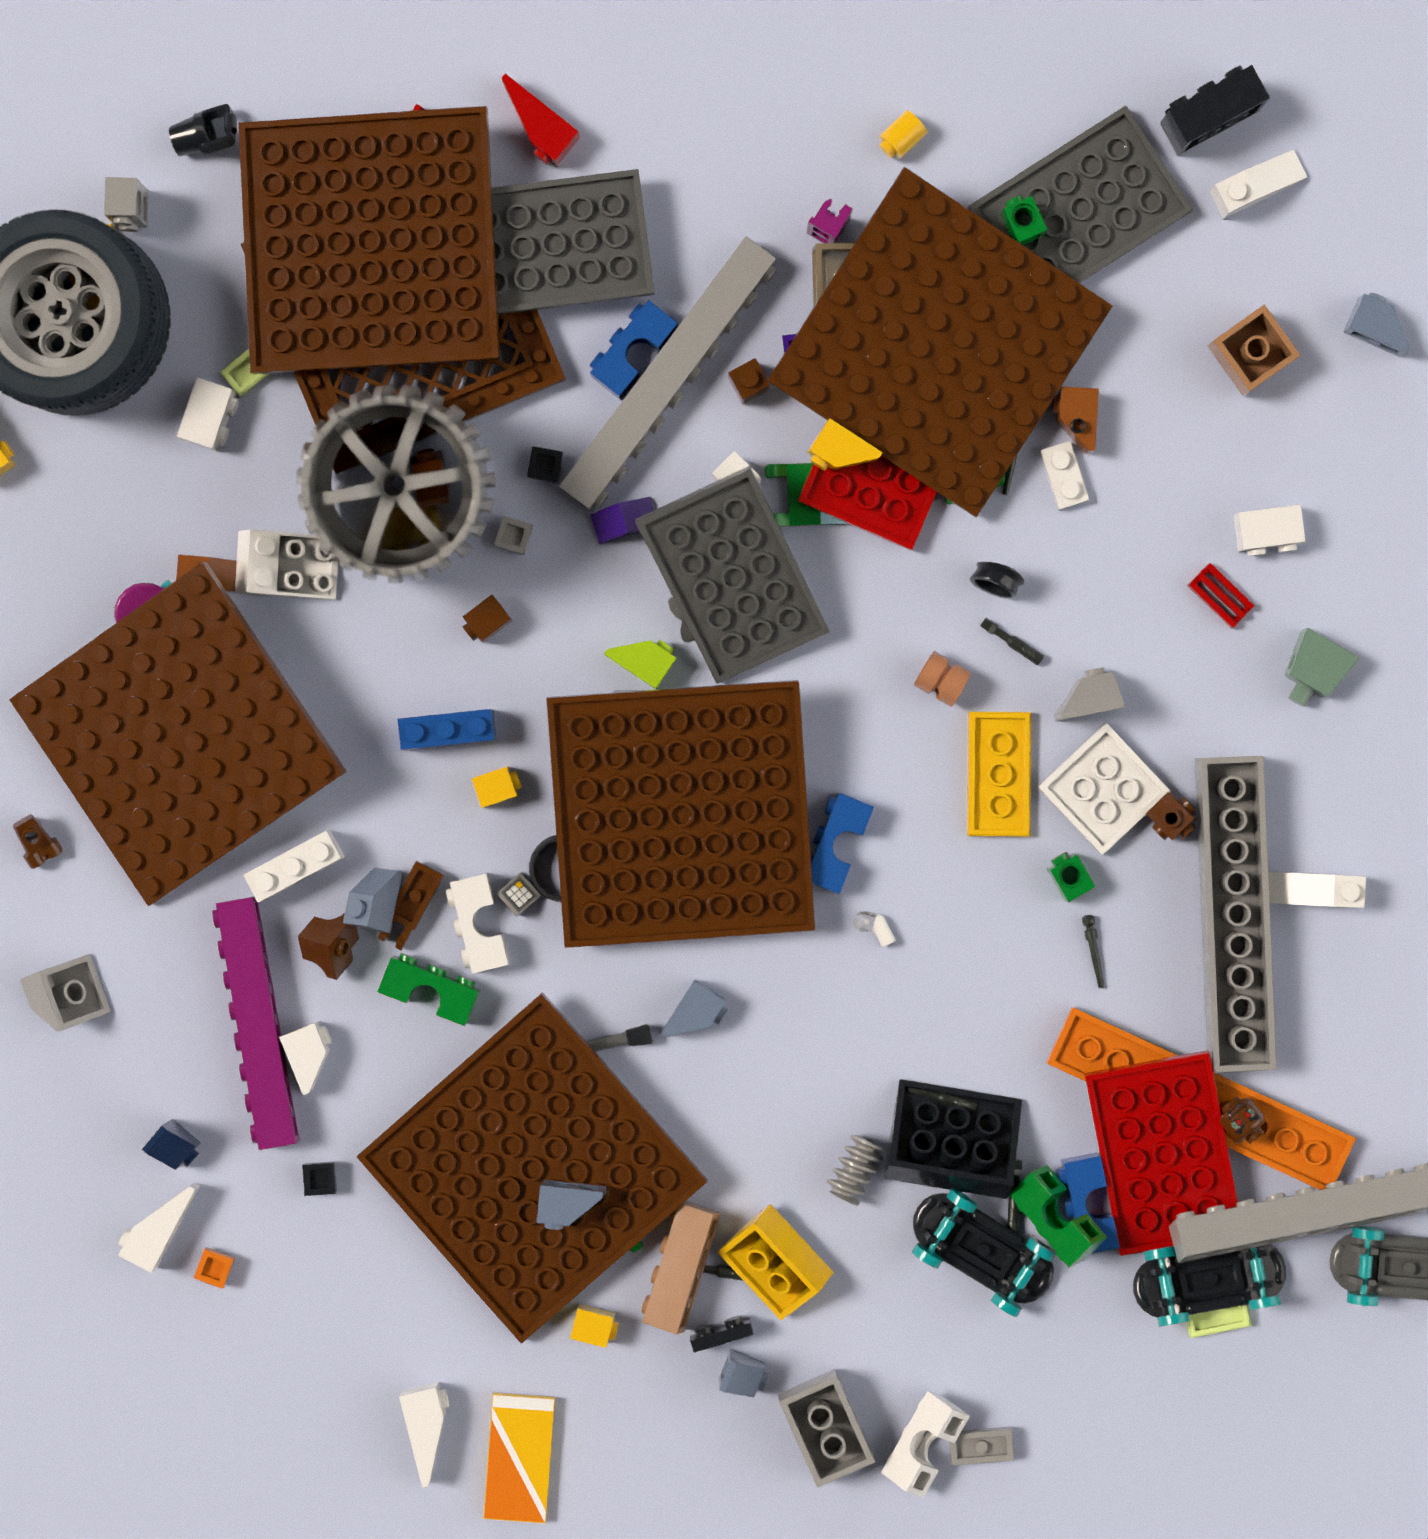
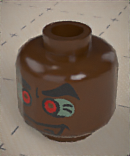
[1220,1096,1265,1144]

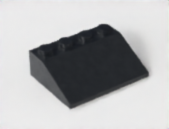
[884,1079,1022,1199]

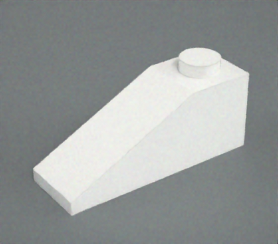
[1210,150,1307,219]
[1268,872,1366,908]
[118,1183,200,1273]
[399,1382,449,1488]

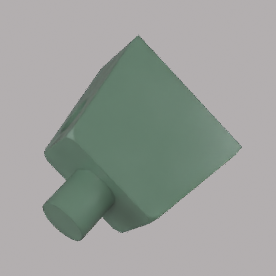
[1285,628,1359,707]

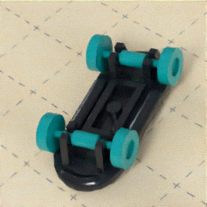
[912,1188,1056,1317]
[1133,1244,1286,1327]

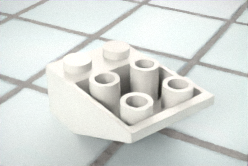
[235,529,338,600]

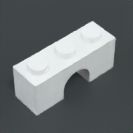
[243,830,345,903]
[446,873,510,974]
[881,1391,970,1498]

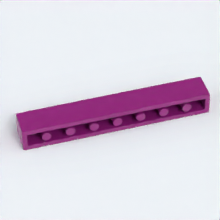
[212,896,300,1150]

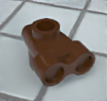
[13,814,63,869]

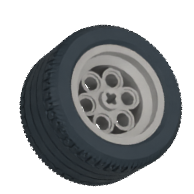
[0,209,171,416]

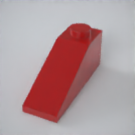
[501,73,580,167]

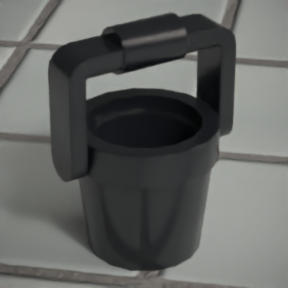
[169,104,237,157]

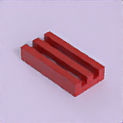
[1187,563,1254,629]

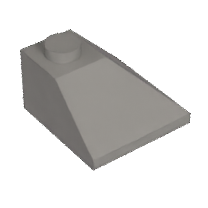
[1054,667,1124,721]
[20,954,111,1032]

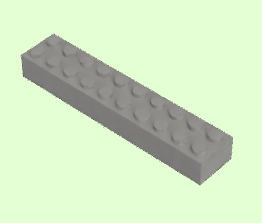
[1195,756,1277,1072]

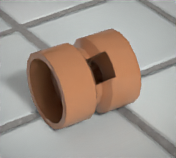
[914,651,972,707]

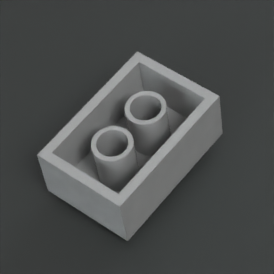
[778,1369,875,1488]

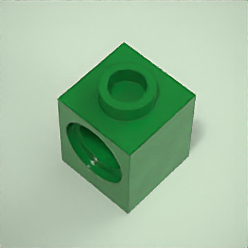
[1000,195,1048,245]
[1047,852,1096,902]

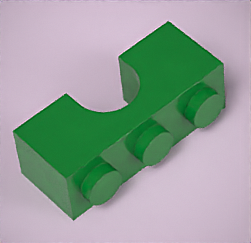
[377,953,481,1026]
[1009,1165,1107,1268]

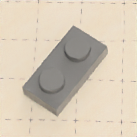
[949,1427,1014,1466]

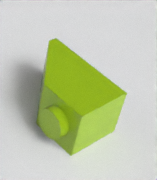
[604,639,677,689]

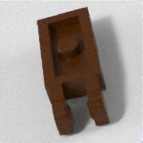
[378,861,444,951]

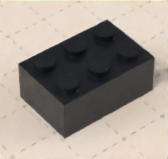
[1160,65,1270,156]

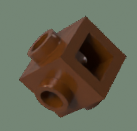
[1146,792,1198,840]

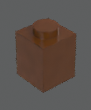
[728,358,770,405]
[462,594,513,643]

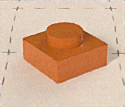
[194,1247,235,1289]

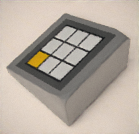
[496,872,541,917]

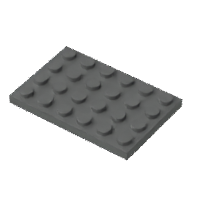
[968,105,1193,283]
[492,169,655,315]
[635,466,830,684]

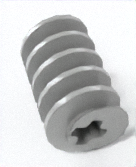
[826,1135,887,1206]

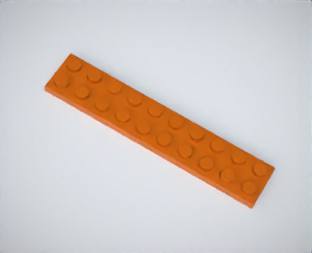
[1046,1007,1356,1190]

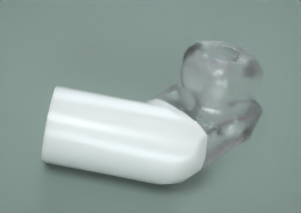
[853,911,896,947]

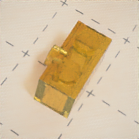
[373,502,444,550]

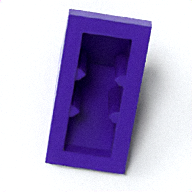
[590,497,654,544]

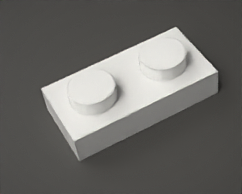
[1039,441,1089,510]

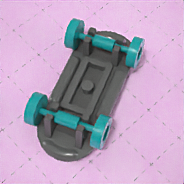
[1329,1226,1428,1306]

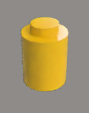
[879,110,928,159]

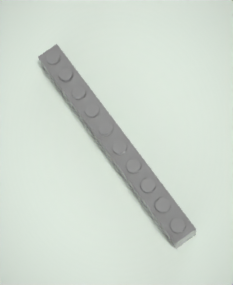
[559,236,777,511]
[1169,1163,1428,1263]

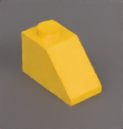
[806,418,883,471]

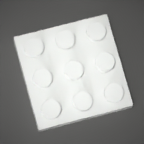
[1038,723,1170,855]

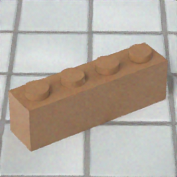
[641,1201,721,1335]

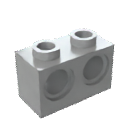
[104,177,149,232]

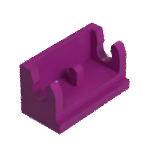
[806,199,853,243]

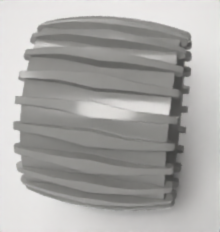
[296,385,496,583]

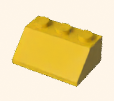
[718,1204,834,1321]

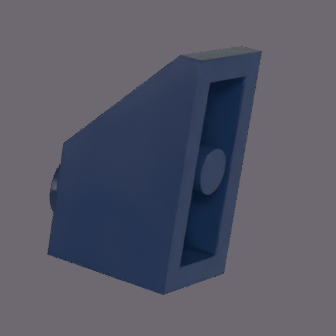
[141,1119,201,1170]

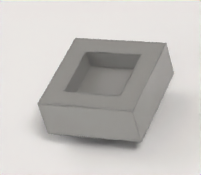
[494,516,533,555]

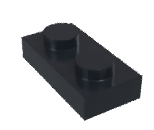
[690,1315,754,1353]

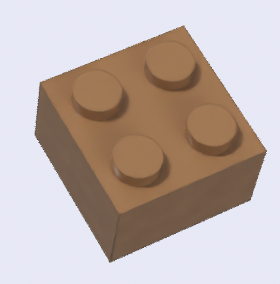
[1208,304,1301,396]

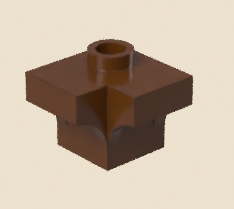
[298,913,359,980]

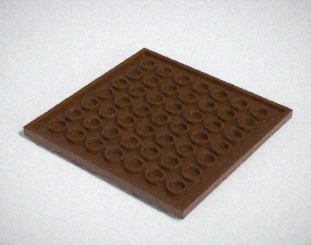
[238,106,500,374]
[767,167,1113,518]
[9,561,347,907]
[546,680,815,948]
[356,992,708,1344]

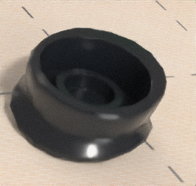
[970,562,1024,598]

